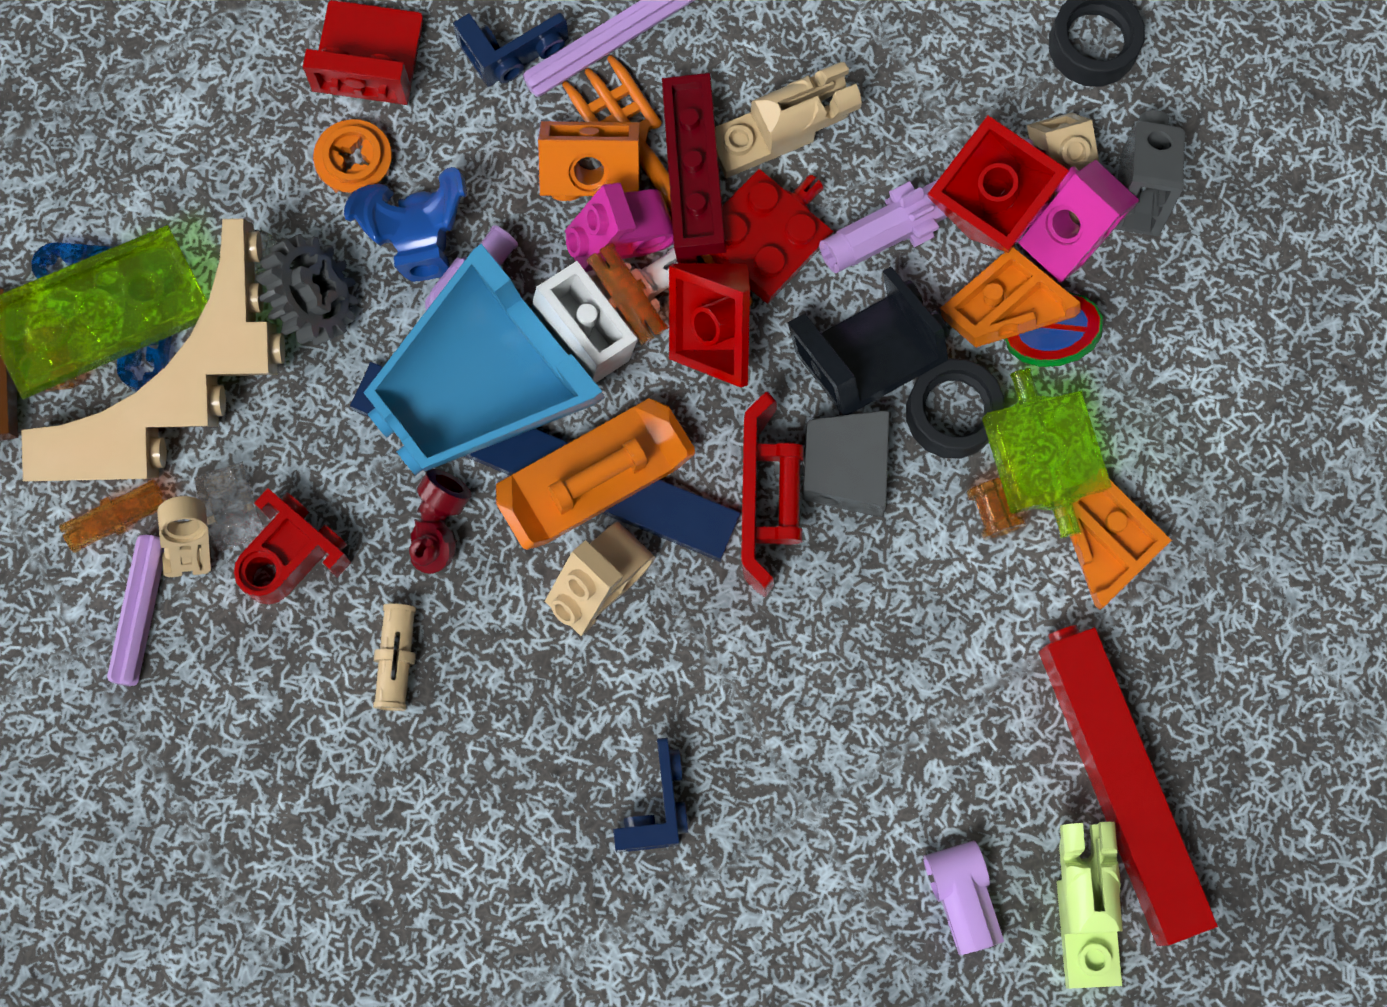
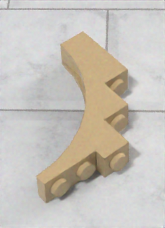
[21,219,285,481]

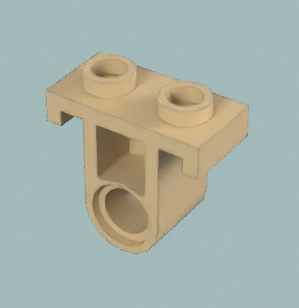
[545,522,656,636]

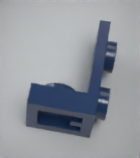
[453,13,569,87]
[613,738,688,853]

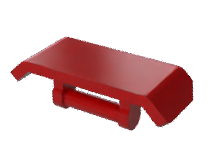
[741,391,804,598]

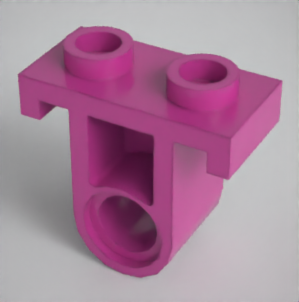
[565,183,674,272]

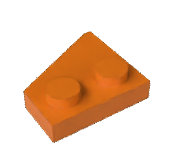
[940,247,1080,348]
[1060,468,1172,610]

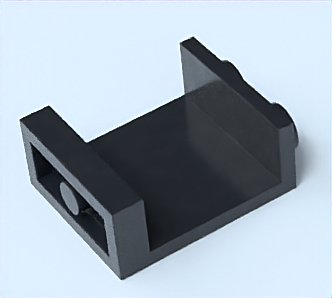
[788,266,949,416]

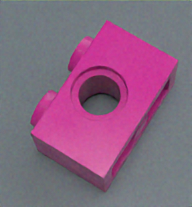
[1018,160,1140,283]

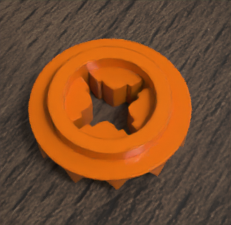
[313,119,393,194]

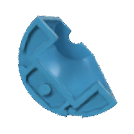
[364,244,605,476]

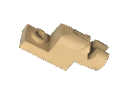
[715,62,862,178]

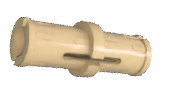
[373,604,416,711]

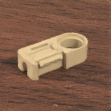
[157,496,211,577]

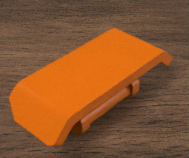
[496,398,695,550]

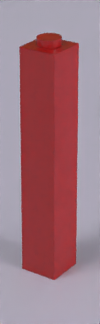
[1039,624,1218,946]

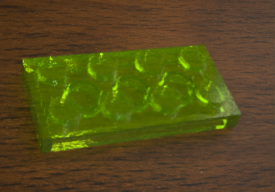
[0,225,207,400]

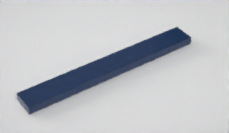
[350,362,740,562]

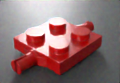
[709,169,833,304]

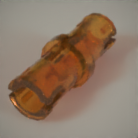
[586,243,669,346]
[59,479,166,553]

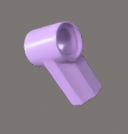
[923,840,1004,955]

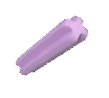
[107,535,164,686]

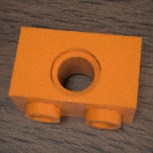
[538,121,640,201]

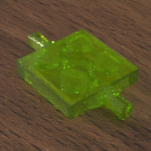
[982,368,1112,539]

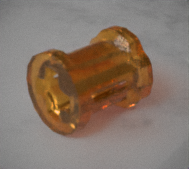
[966,476,1027,540]

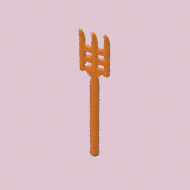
[562,55,752,306]

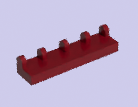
[662,73,726,263]

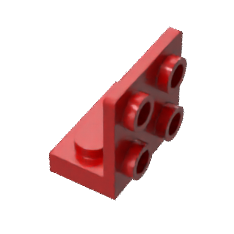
[302,0,424,105]

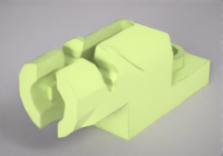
[1057,822,1123,989]

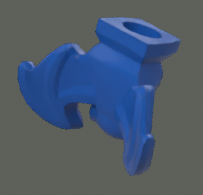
[344,167,467,282]

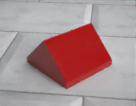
[927,115,1070,253]
[669,263,750,388]

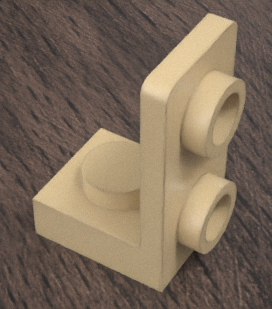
[1027,113,1099,224]

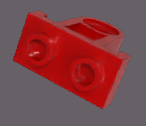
[233,488,351,605]

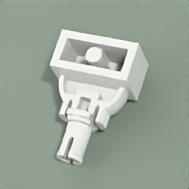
[531,248,677,383]

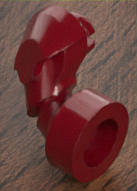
[409,469,472,574]

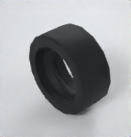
[1049,0,1145,87]
[906,358,1004,459]

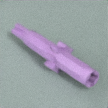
[819,139,1034,273]

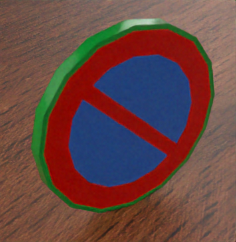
[1004,292,1103,367]

